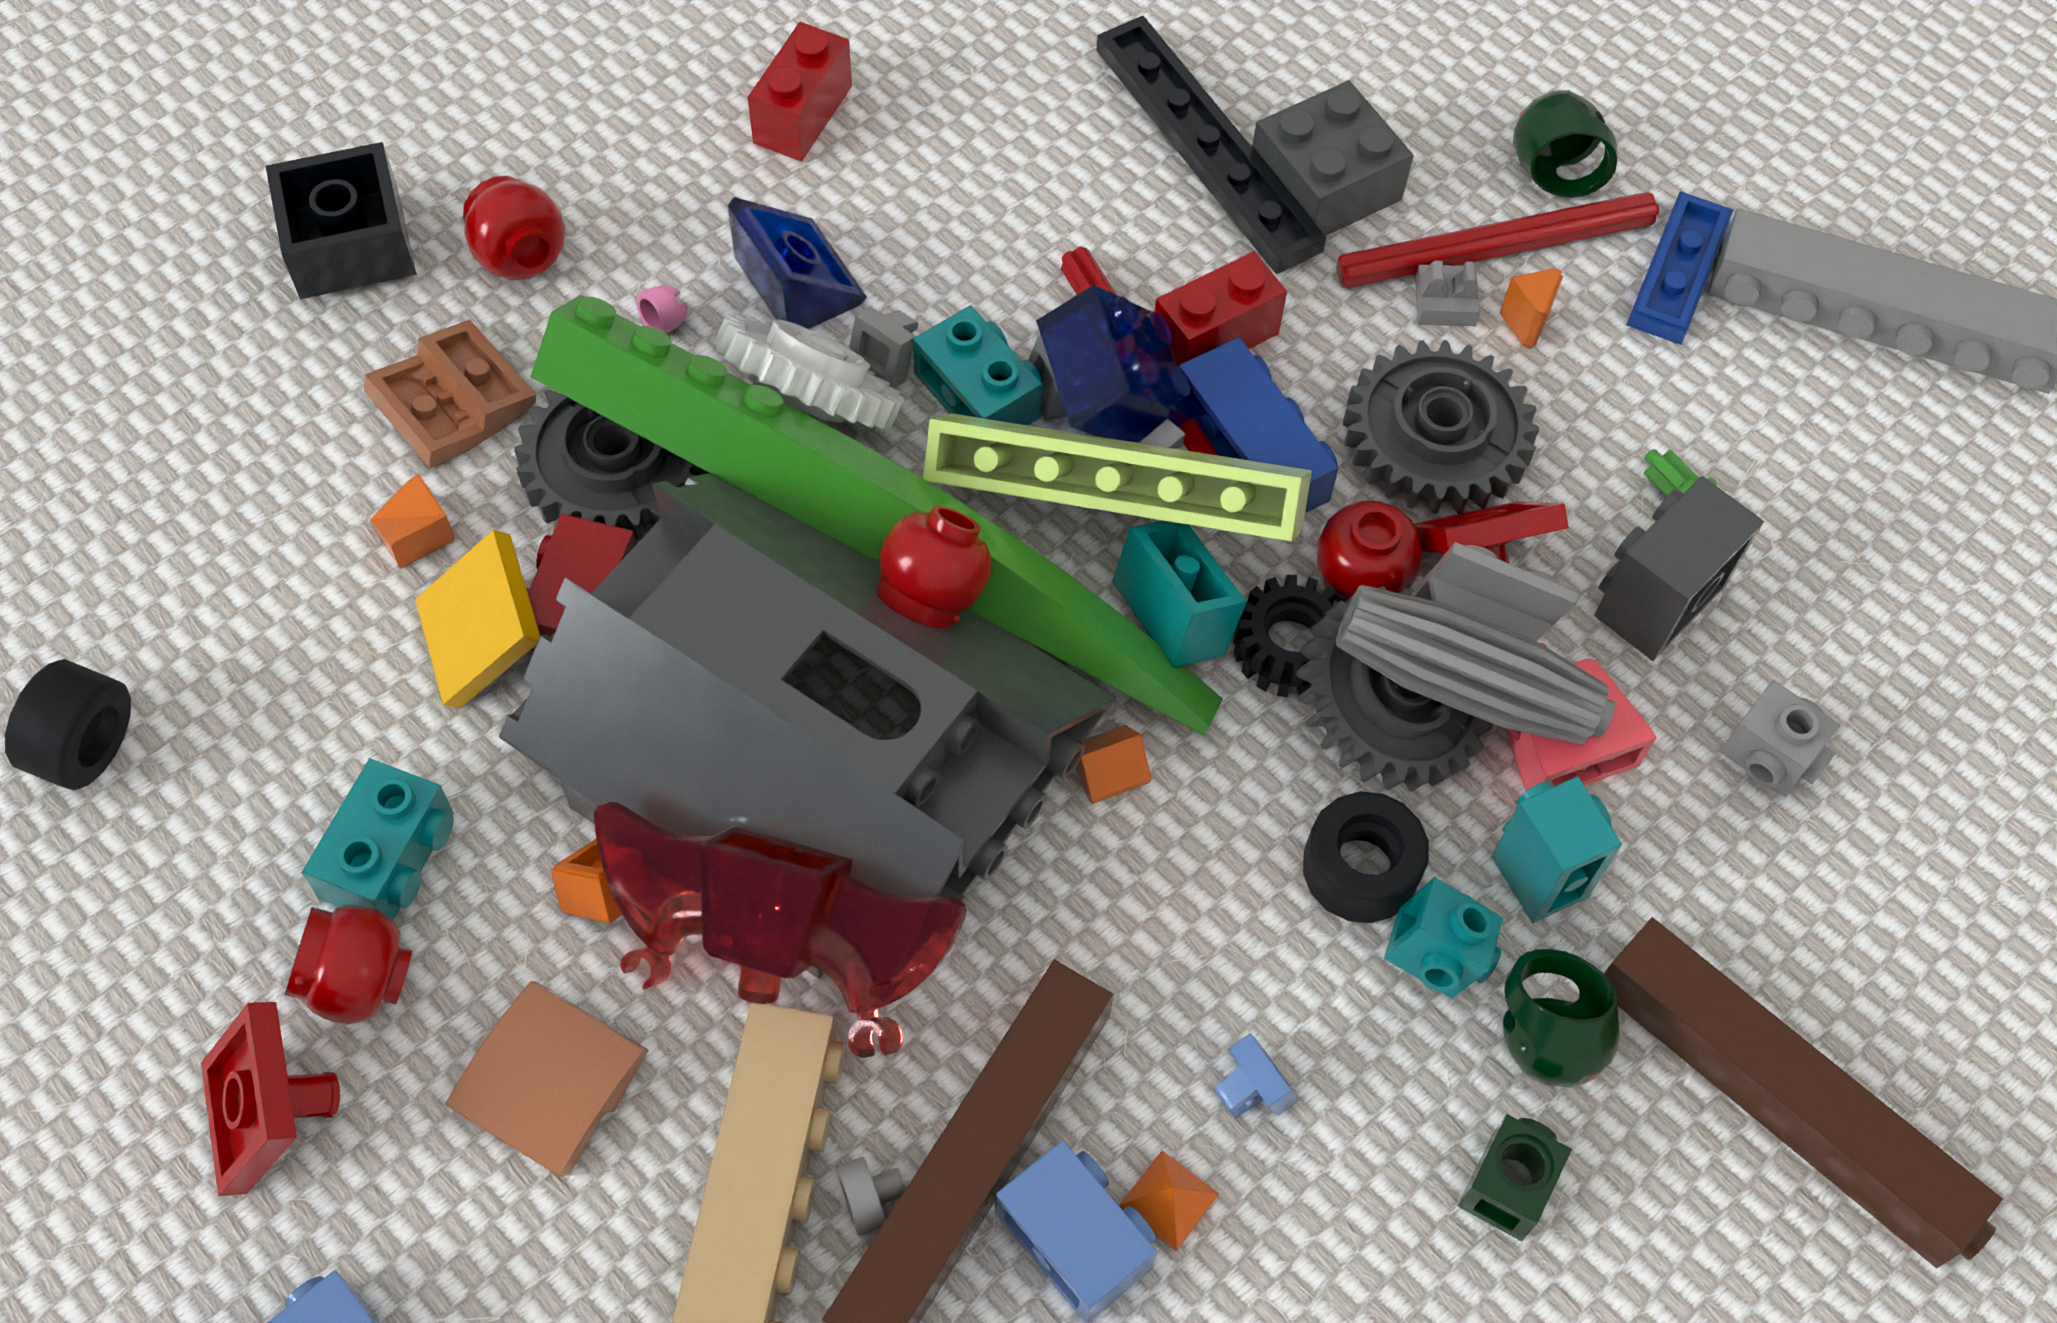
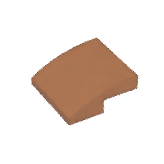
[364,320,536,469]
[444,981,649,1177]

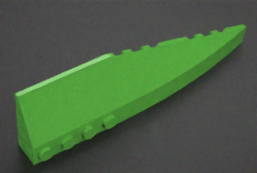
[530,295,1223,736]

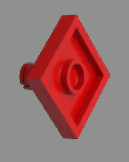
[1413,501,1569,564]
[201,1002,340,1196]

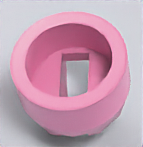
[636,285,688,334]

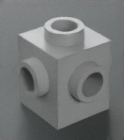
[1720,679,1840,797]

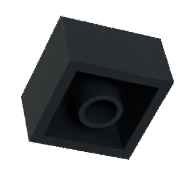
[265,142,417,300]

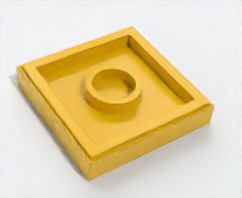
[415,530,540,708]

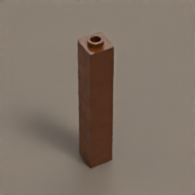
[1604,917,2003,1269]
[822,959,1114,1323]

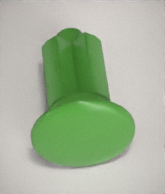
[1644,449,1717,497]

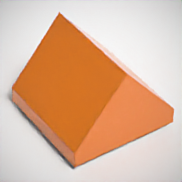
[1500,268,1563,348]
[1075,725,1151,804]

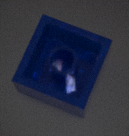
[1036,285,1194,443]

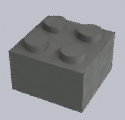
[1252,80,1414,236]
[1594,476,1764,662]

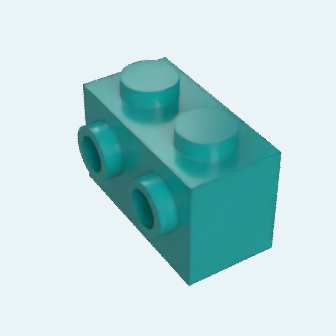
[913,305,1044,425]
[1112,521,1246,668]
[301,758,454,920]
[1492,776,1622,924]

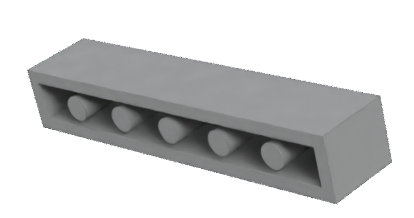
[1707,208,2057,394]

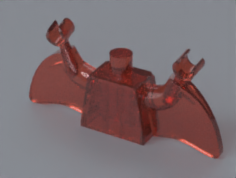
[594,800,967,1058]

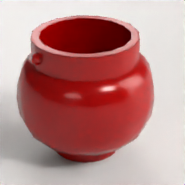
[463,176,565,281]
[1317,501,1423,602]
[876,505,992,629]
[284,905,412,1024]

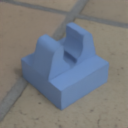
[1214,1033,1300,1118]

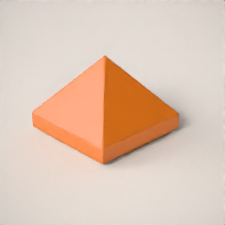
[1119,1151,1219,1251]

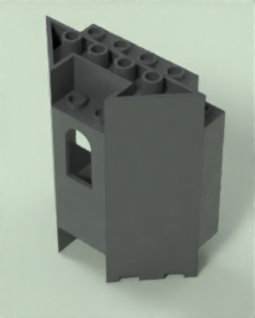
[499,473,1117,1001]

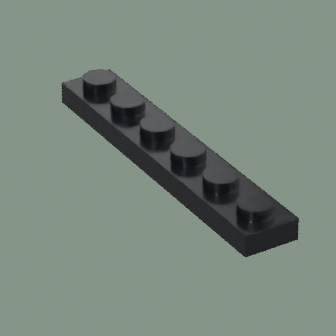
[1096,15,1326,275]

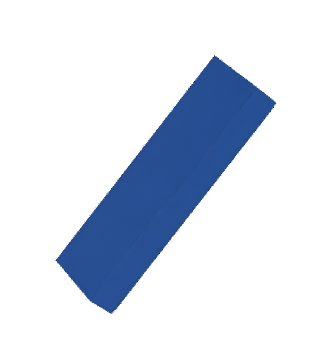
[1626,191,1734,345]

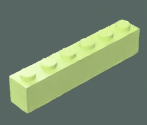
[923,413,1312,542]

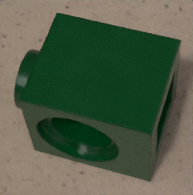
[1458,1114,1572,1242]

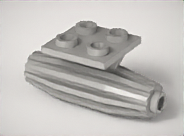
[1336,542,1615,745]

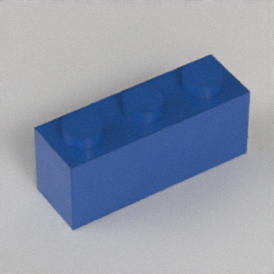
[1176,337,1339,513]

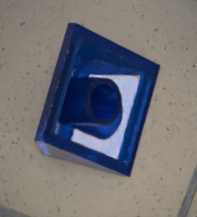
[727,197,867,329]

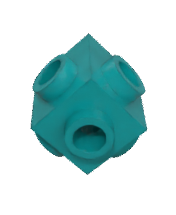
[1384,877,1503,999]

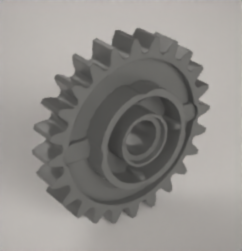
[1343,340,1539,514]
[514,389,709,541]
[1296,586,1493,791]

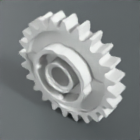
[713,314,905,430]

